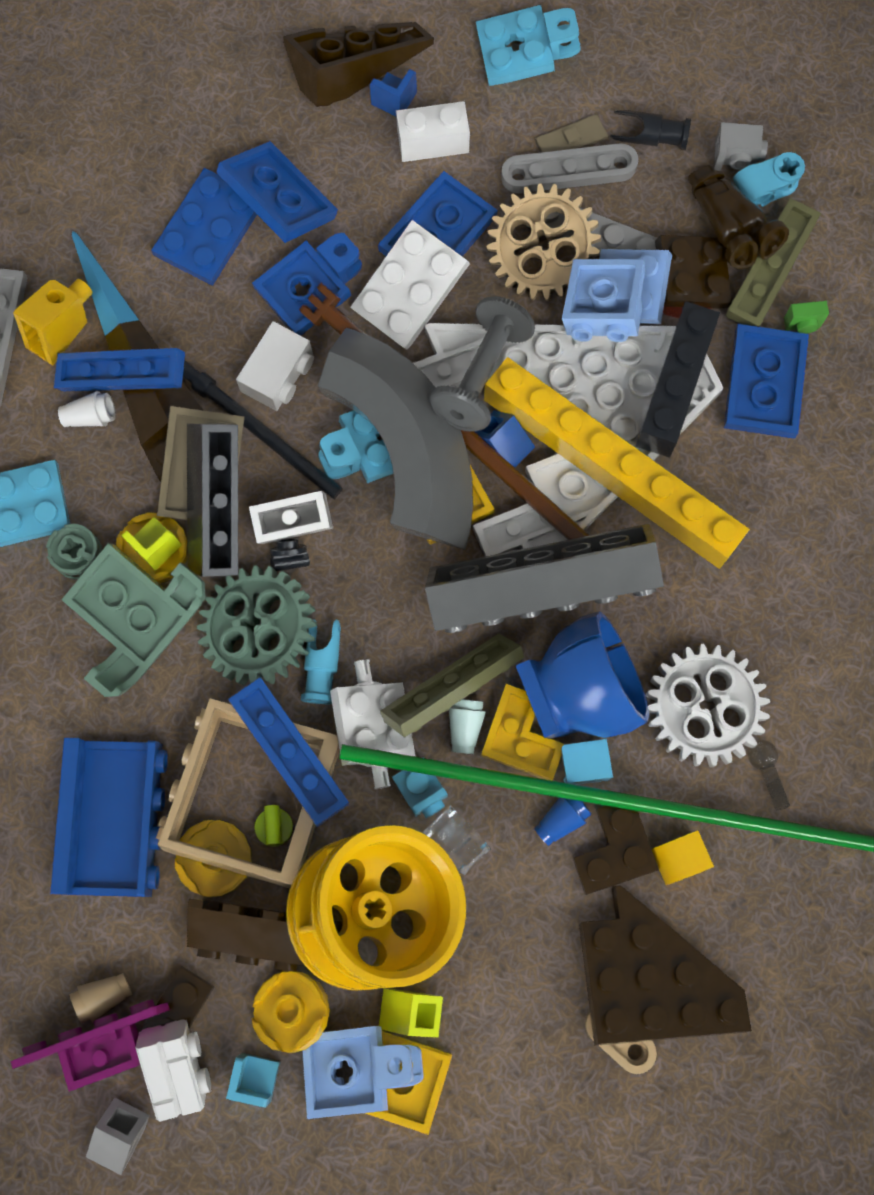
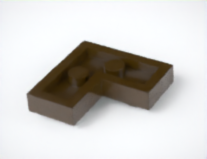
[573,806,659,895]

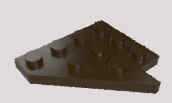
[579,885,752,1046]

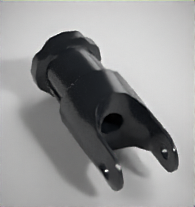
[610,110,691,150]

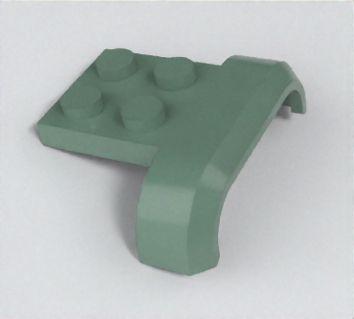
[61,543,206,697]

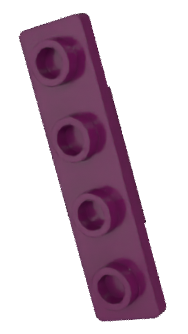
[10,999,170,1092]

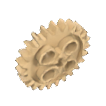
[487,183,601,301]

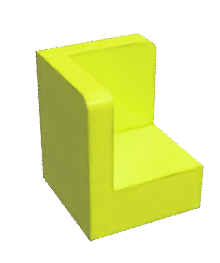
[121,517,182,571]

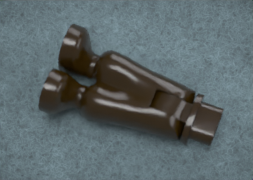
[688,165,789,269]

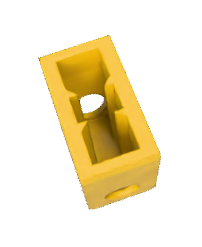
[13,279,93,366]

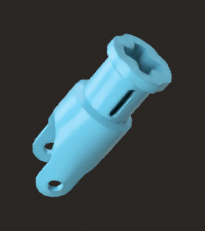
[301,619,341,705]

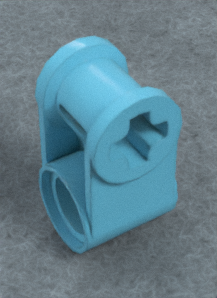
[733,152,805,207]

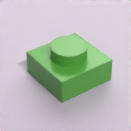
[784,301,829,334]

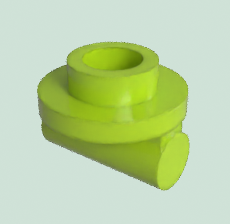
[255,805,293,847]

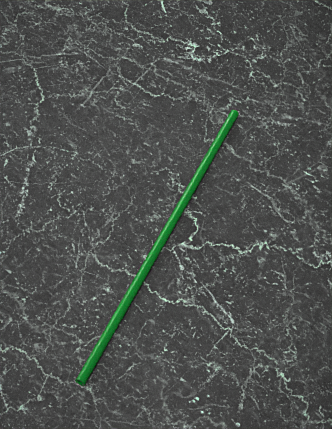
[339,744,874,852]

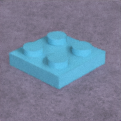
[0,460,70,547]

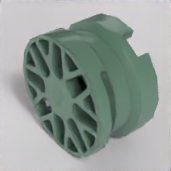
[46,524,103,580]

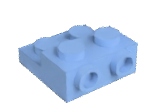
[562,259,646,342]

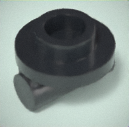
[270,538,310,571]

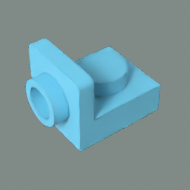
[392,757,448,818]

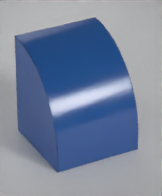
[475,410,535,467]

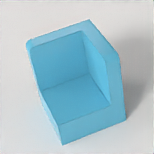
[561,739,613,785]
[226,1053,280,1108]

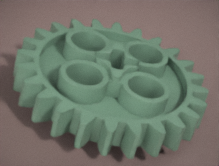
[197,565,317,686]

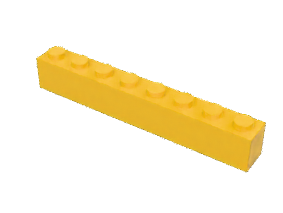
[484,357,750,569]

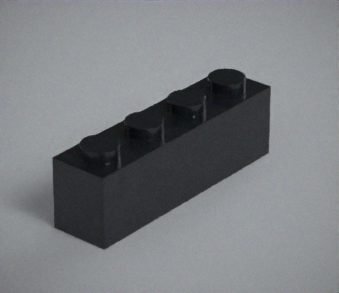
[635,301,720,458]
[187,424,238,577]

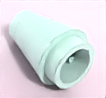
[449,699,486,754]

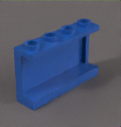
[50,738,168,897]

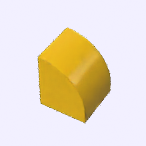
[652,830,714,885]

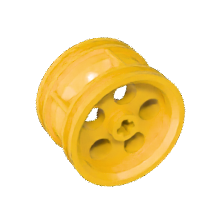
[286,825,466,991]

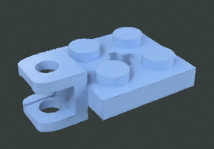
[303,1026,424,1119]

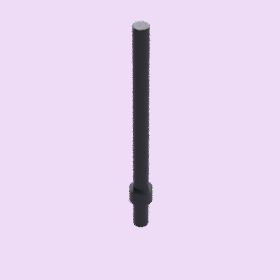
[183,360,343,500]

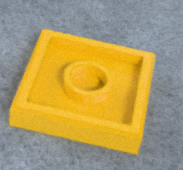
[365,1030,452,1135]

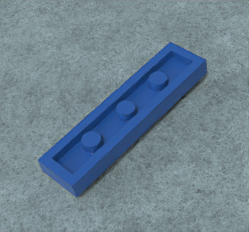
[54,348,185,392]
[228,677,349,827]

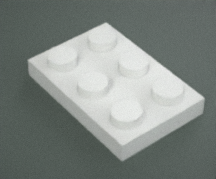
[350,220,470,350]

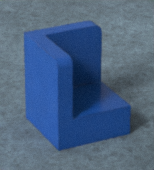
[370,69,417,117]

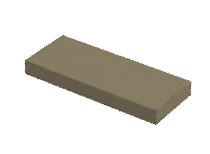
[535,114,608,153]

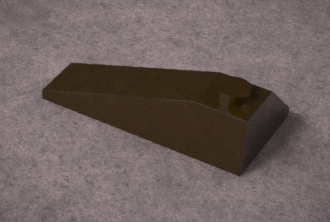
[283,22,434,107]

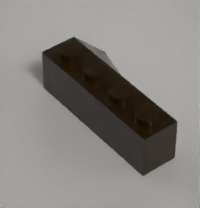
[187,898,343,975]

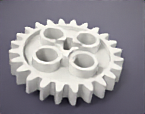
[646,644,770,767]

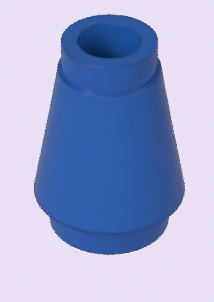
[534,798,592,846]

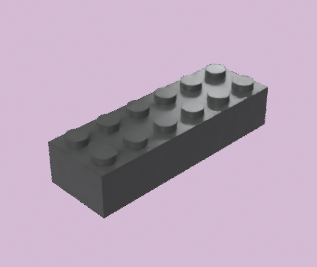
[425,524,664,633]

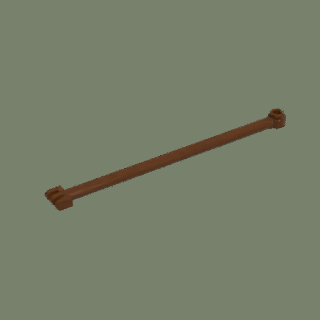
[299,282,590,540]

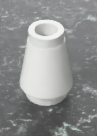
[58,391,116,427]

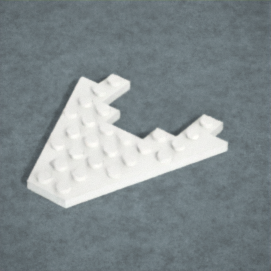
[413,323,723,556]

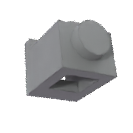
[714,122,768,171]

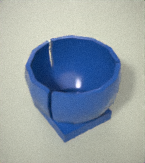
[516,611,650,738]

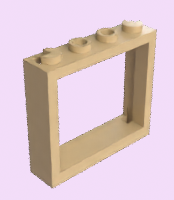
[156,698,340,889]

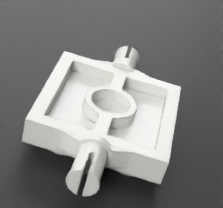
[330,659,415,789]

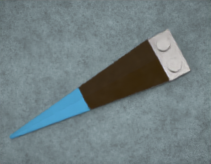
[72,231,204,482]

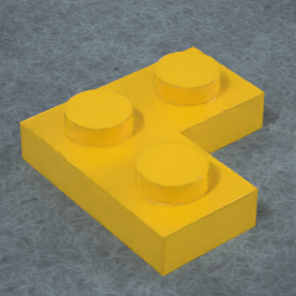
[481,684,565,780]

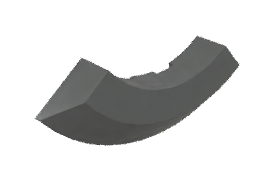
[318,328,473,550]

